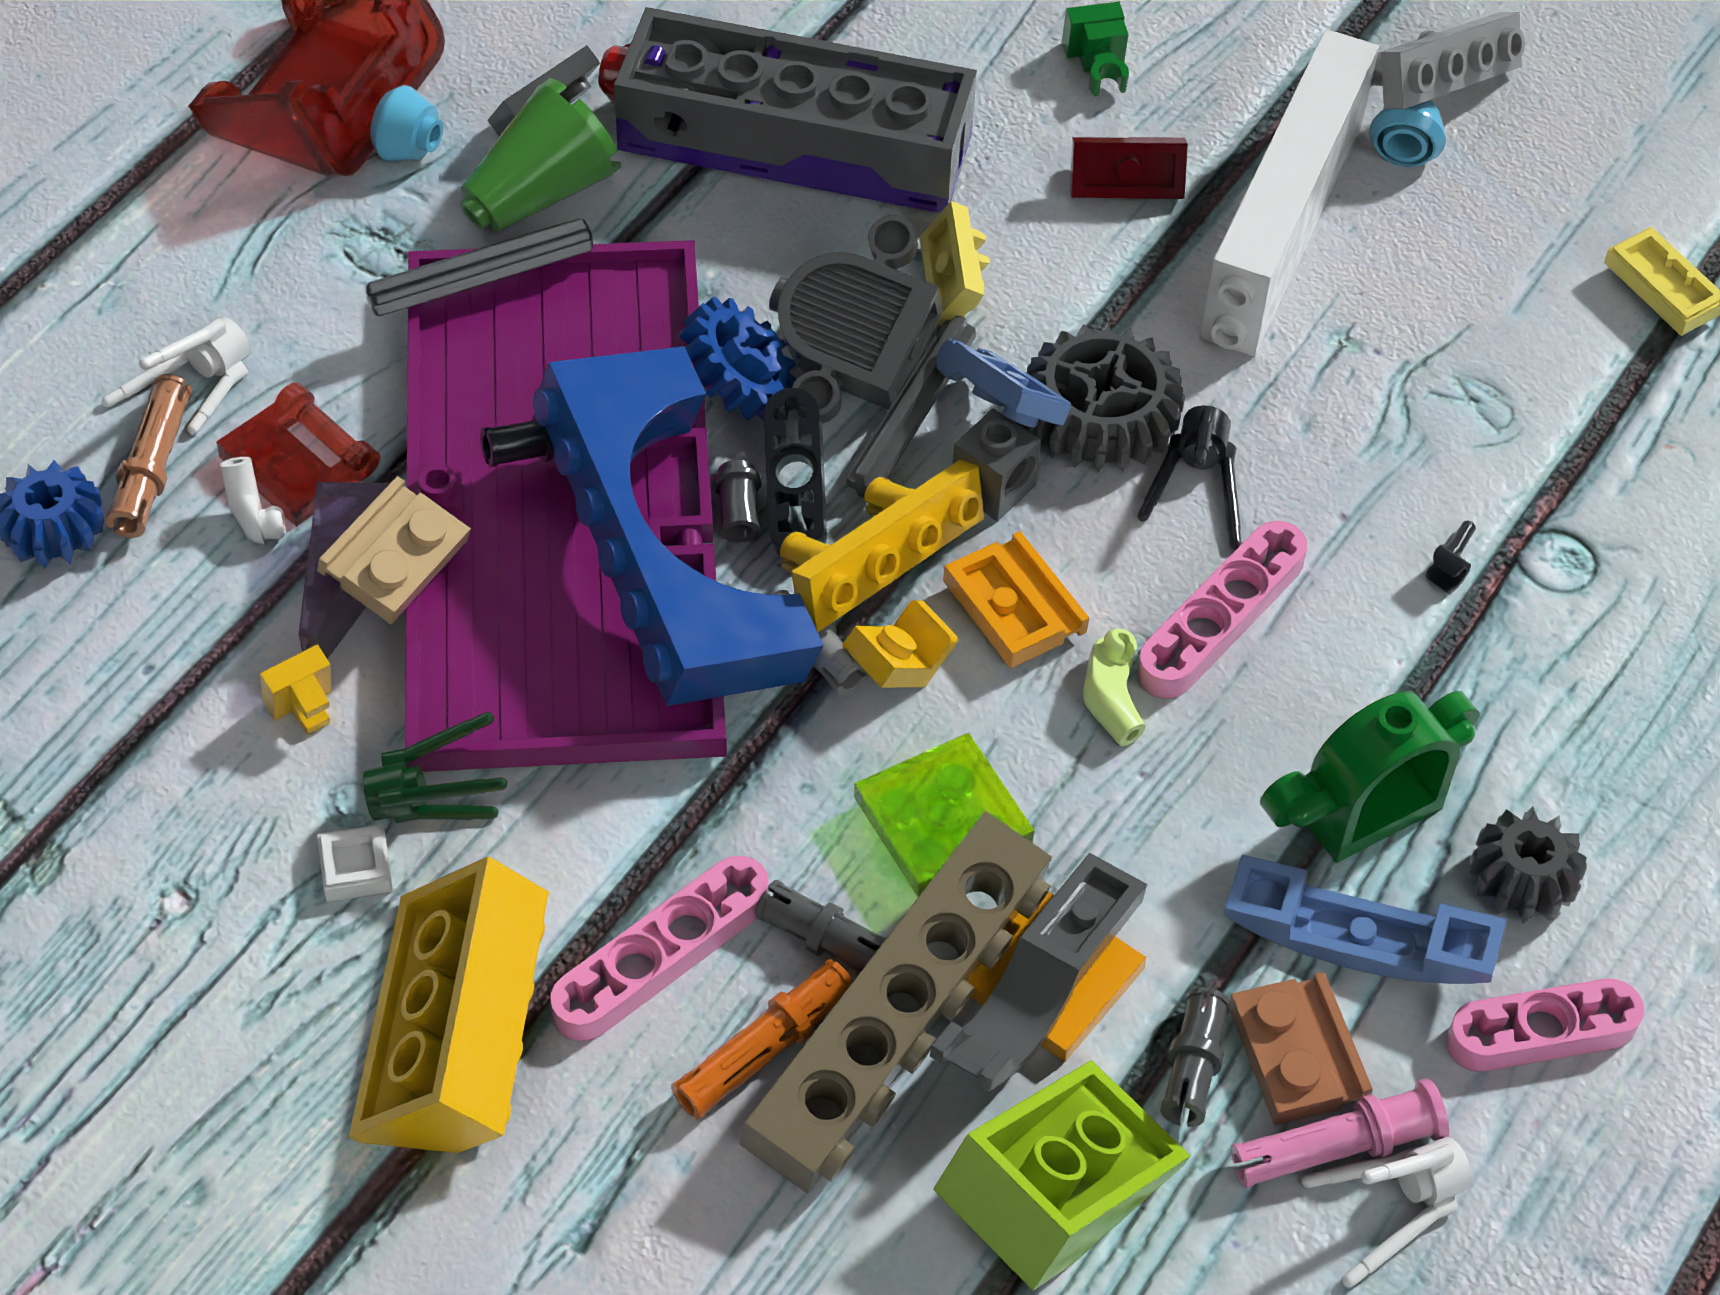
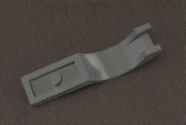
[929,852,1147,1092]

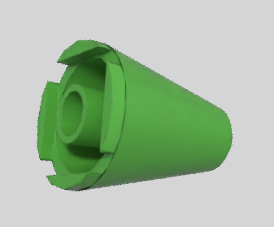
[460,78,621,232]

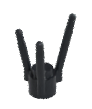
[1137,405,1242,550]

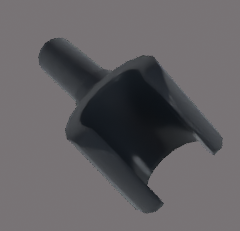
[1425,520,1476,594]

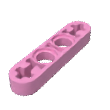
[1137,521,1307,699]
[550,855,769,1041]

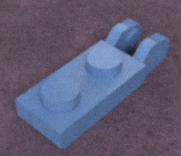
[936,339,1071,427]

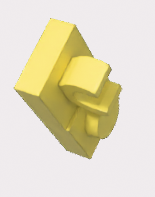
[919,201,990,327]

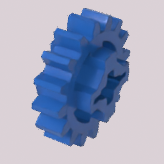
[679,297,797,421]

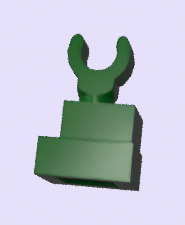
[1062,1,1129,96]

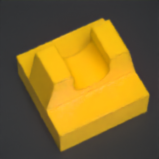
[260,644,331,735]

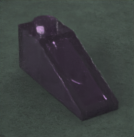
[298,482,390,660]

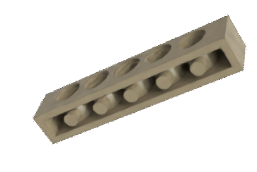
[739,810,1052,1194]

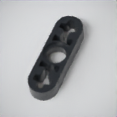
[764,388,827,559]

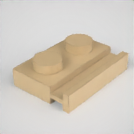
[317,476,471,624]

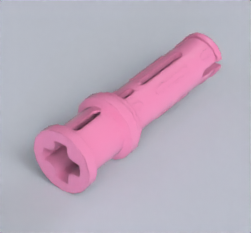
[1231,1078,1449,1189]

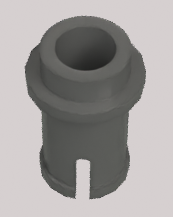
[713,460,762,542]

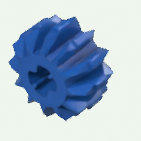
[0,460,104,569]

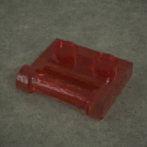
[216,382,380,527]

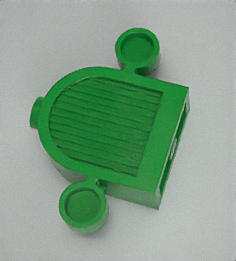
[1260,691,1480,863]

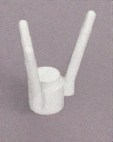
[102,317,251,435]
[1301,1137,1472,1288]

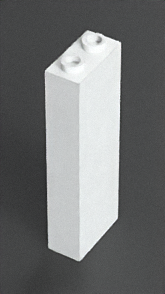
[1200,29,1380,357]

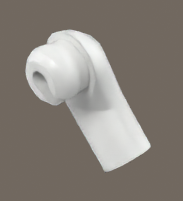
[220,457,286,545]

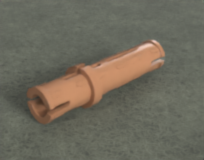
[105,374,192,538]

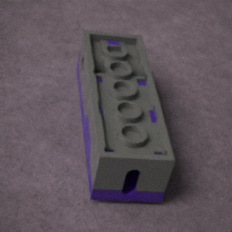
[598,7,977,213]

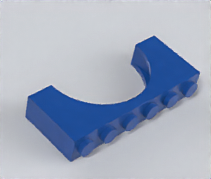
[533,346,824,706]

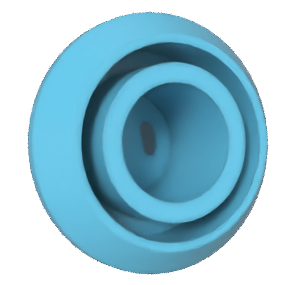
[370,85,443,161]
[1369,100,1446,167]

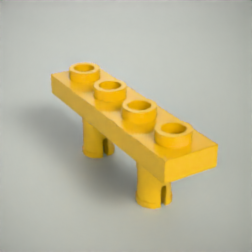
[780,459,984,632]

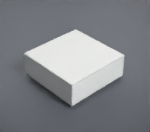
[317,824,393,902]

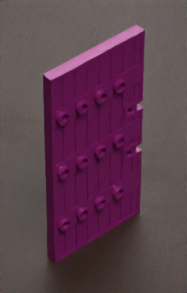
[405,240,727,772]

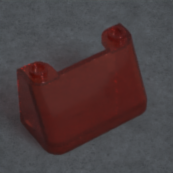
[188,0,445,177]

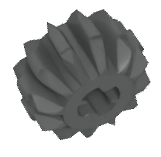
[1470,806,1587,924]

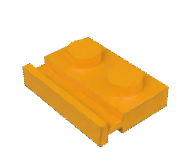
[943,531,1089,669]

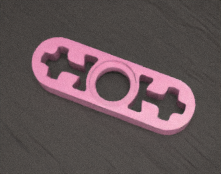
[1446,978,1644,1072]

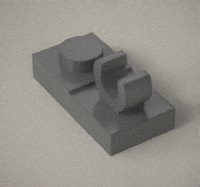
[487,45,600,136]

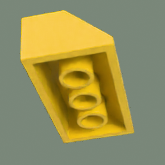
[349,856,549,1153]

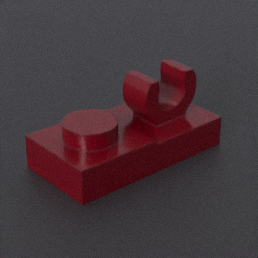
[1070,137,1188,199]

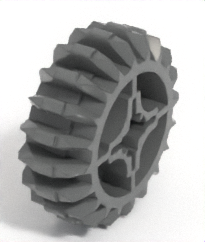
[1026,323,1185,473]

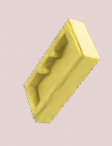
[1604,226,1720,336]

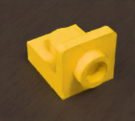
[842,600,958,688]

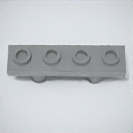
[1371,12,1525,109]

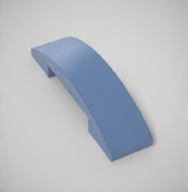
[1224,854,1507,984]

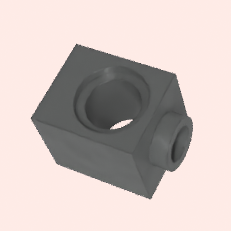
[953,408,1041,521]

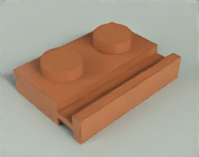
[1229,972,1373,1125]

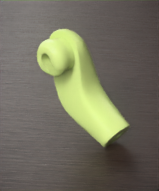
[1083,628,1146,747]

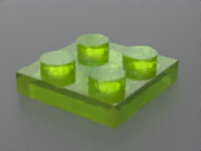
[854,732,1035,897]

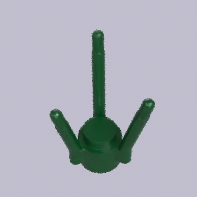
[363,712,508,823]

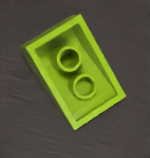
[933,1060,1191,1291]

